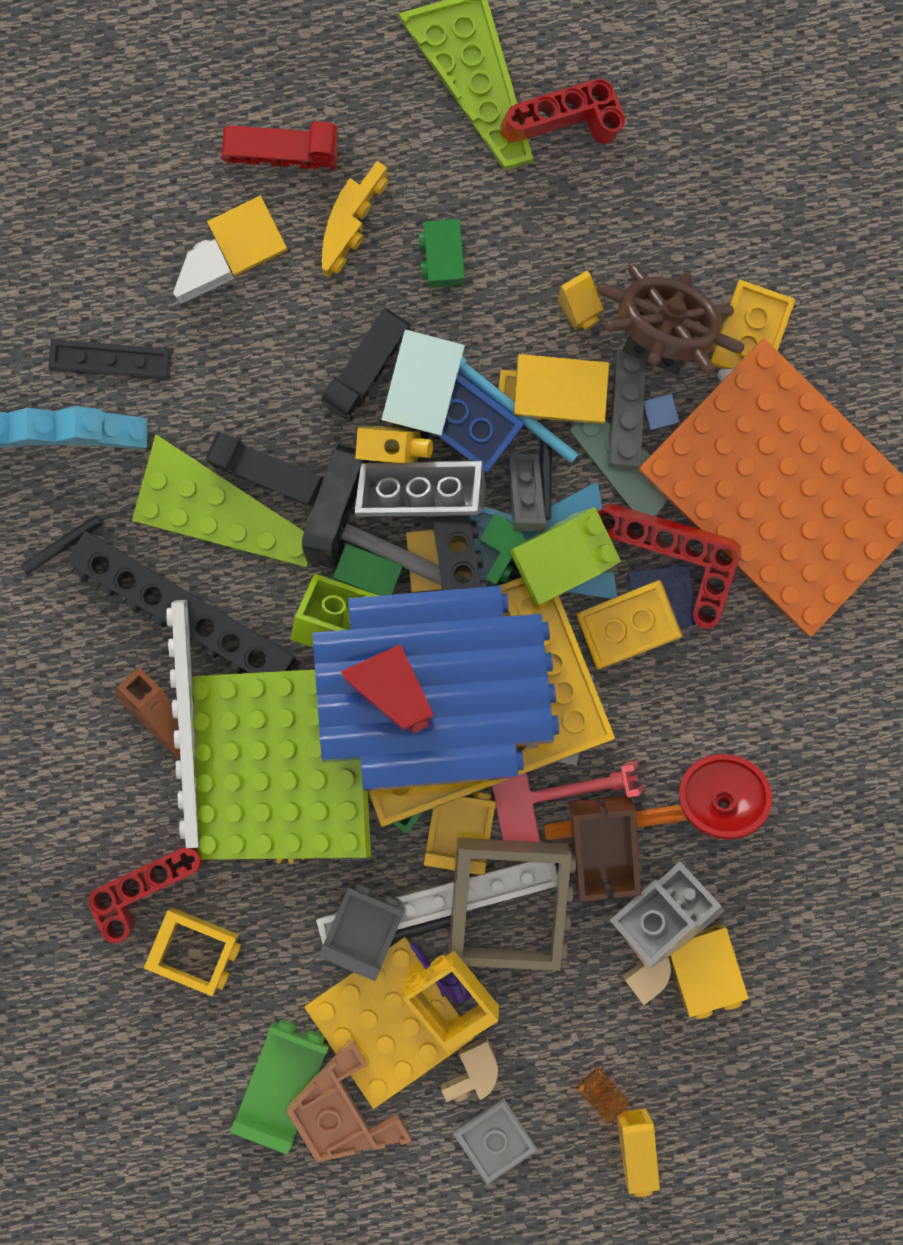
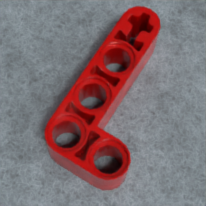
[500,79,625,144]
[221,122,339,170]
[88,846,204,944]

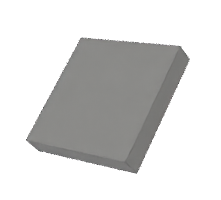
[453,1097,538,1185]

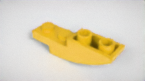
[322,161,389,278]

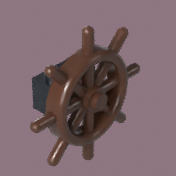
[597,264,744,375]

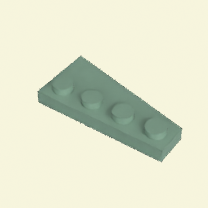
[569,420,668,516]

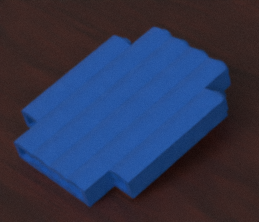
[312,586,559,791]

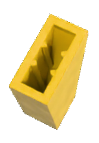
[616,1108,660,1197]

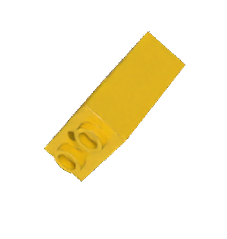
[144,907,241,996]
[402,951,499,1053]

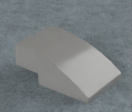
[610,862,724,968]

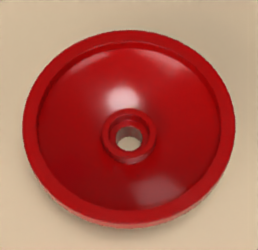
[679,754,772,840]

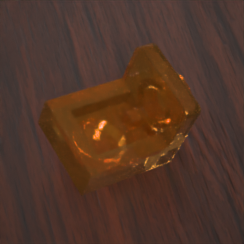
[575,1066,629,1124]

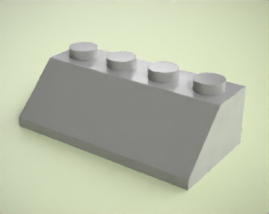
[355,461,486,517]

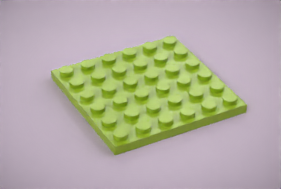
[192,670,371,860]

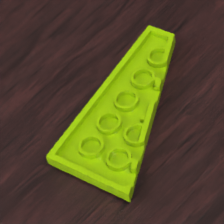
[398,0,534,171]
[132,435,308,568]

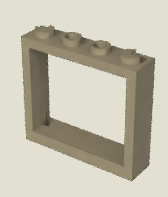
[448,838,576,971]

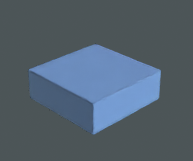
[644,394,680,431]

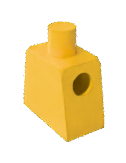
[355,426,433,463]

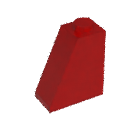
[341,644,434,734]

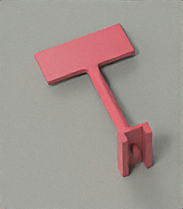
[492,760,644,842]

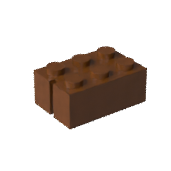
[569,795,641,902]

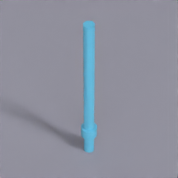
[458,356,578,463]

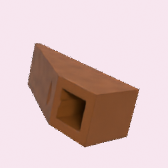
[113,667,180,760]

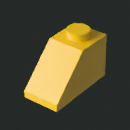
[557,270,604,331]

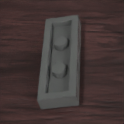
[507,453,546,531]

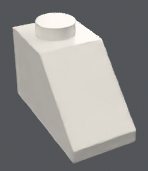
[174,240,234,304]

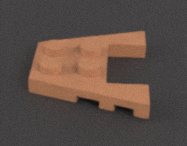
[287,1038,412,1162]

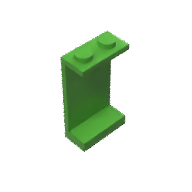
[230,1020,329,1155]

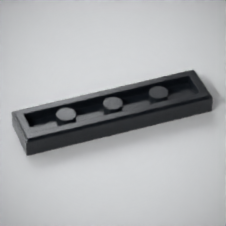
[48,339,172,380]

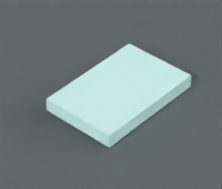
[382,330,465,436]

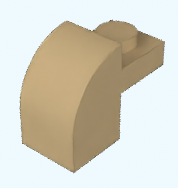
[622,936,671,1005]
[441,1036,498,1102]

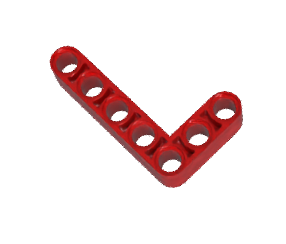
[598,504,741,628]

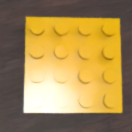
[304,937,474,1109]

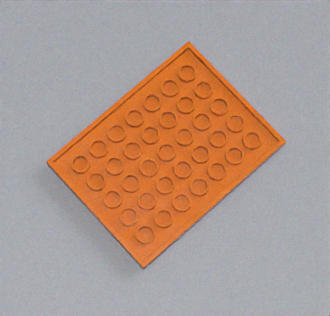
[638,338,903,637]

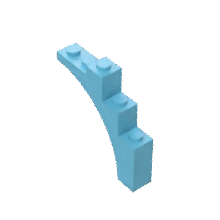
[0,406,147,449]

